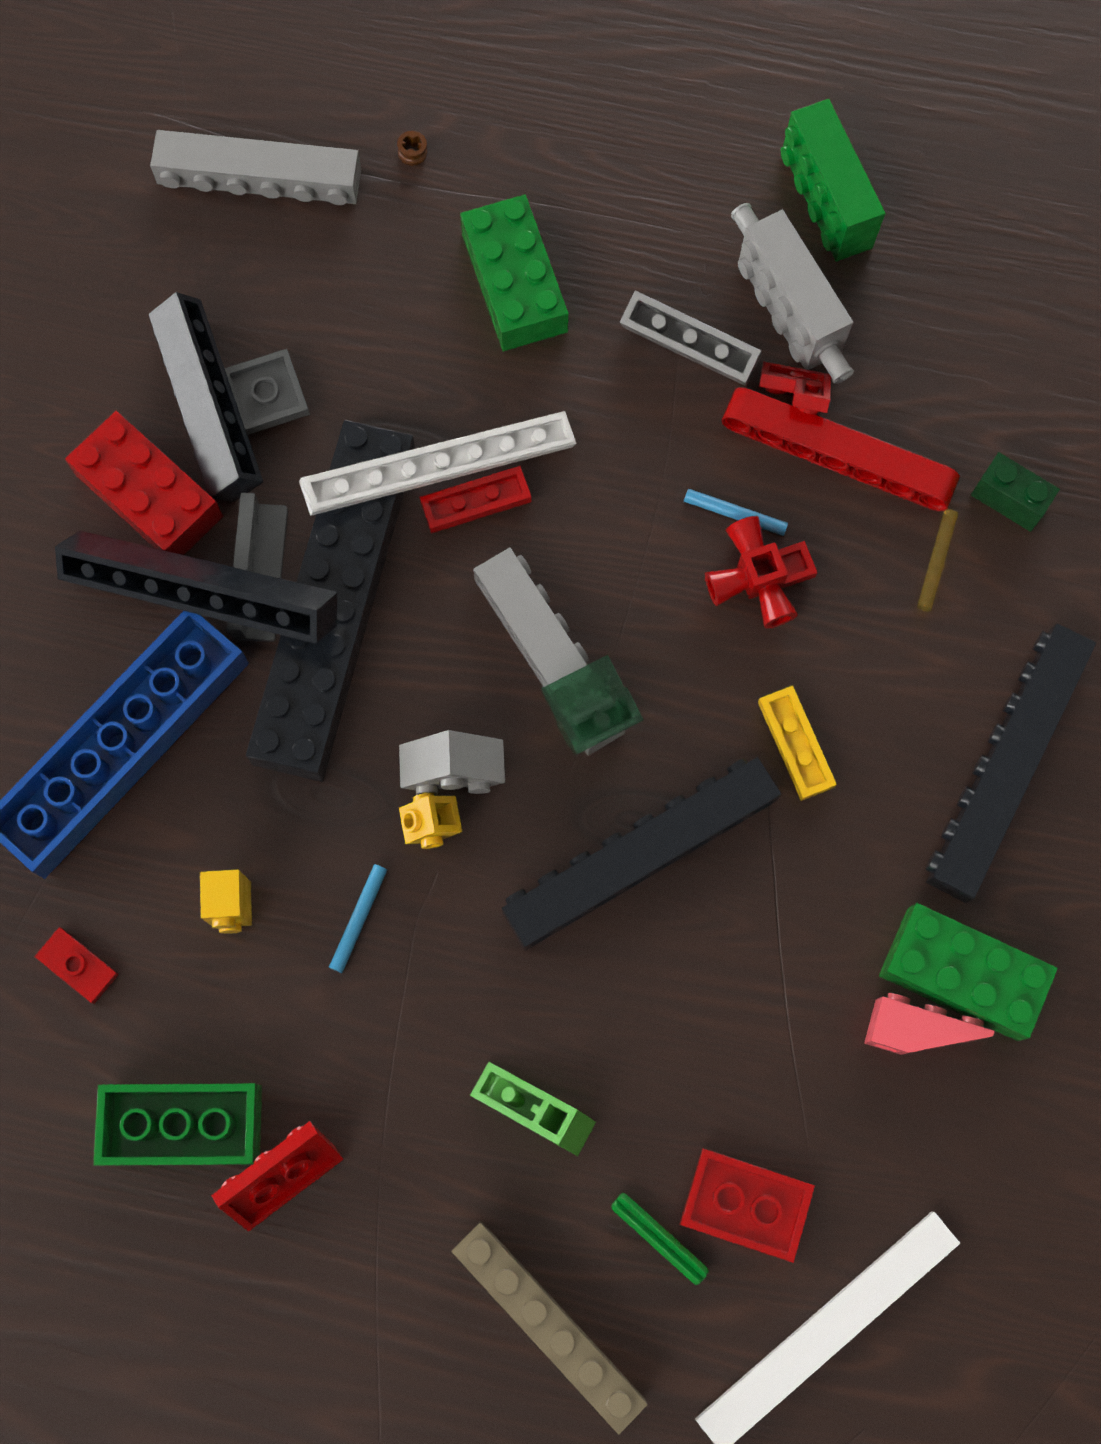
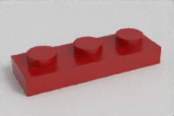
[420,466,532,534]

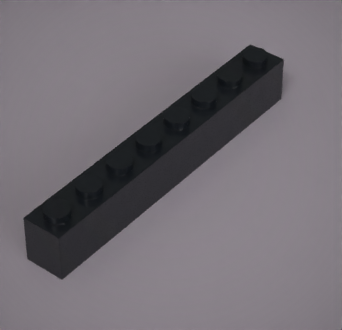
[55,531,337,644]
[925,623,1096,903]
[502,757,781,951]

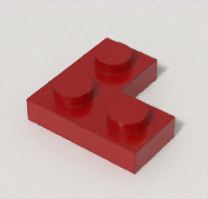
[759,361,831,414]

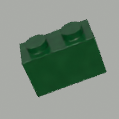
[971,452,1060,532]

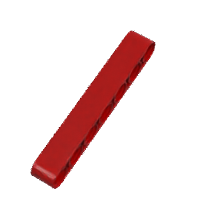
[721,387,960,511]

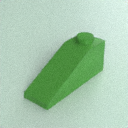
[470,1062,596,1157]

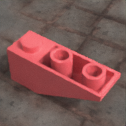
[864,993,994,1055]

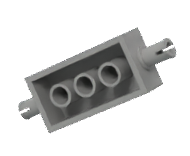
[731,203,854,384]

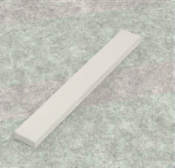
[299,411,576,516]
[695,1211,960,1444]

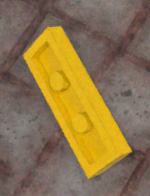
[758,686,837,801]

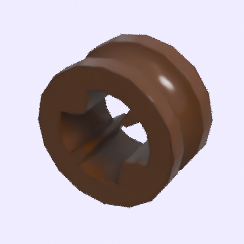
[397,131,427,166]

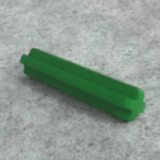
[611,1193,709,1285]

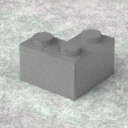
[399,730,505,795]

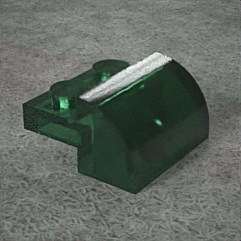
[540,655,644,755]

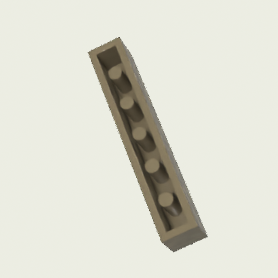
[451,1221,648,1435]

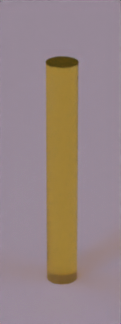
[917,509,958,611]

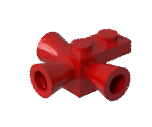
[705,516,818,629]

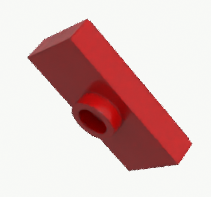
[34,927,119,1004]

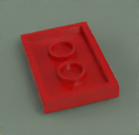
[211,1121,344,1232]
[679,1148,815,1263]

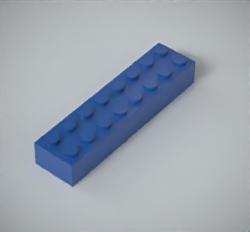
[0,611,249,879]

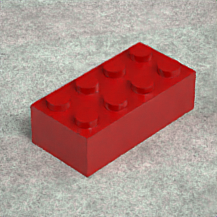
[65,411,224,555]

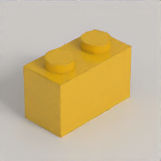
[200,869,252,934]

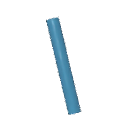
[684,488,788,536]
[329,864,387,973]

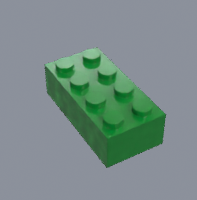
[781,99,886,262]
[460,194,568,351]
[879,903,1058,1041]
[93,1083,262,1165]

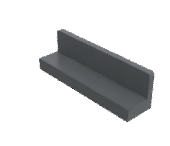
[227,493,288,642]

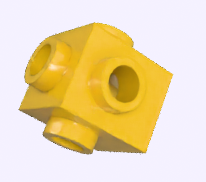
[399,793,462,849]

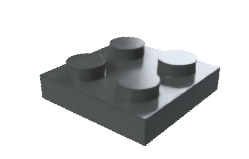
[225,349,310,435]

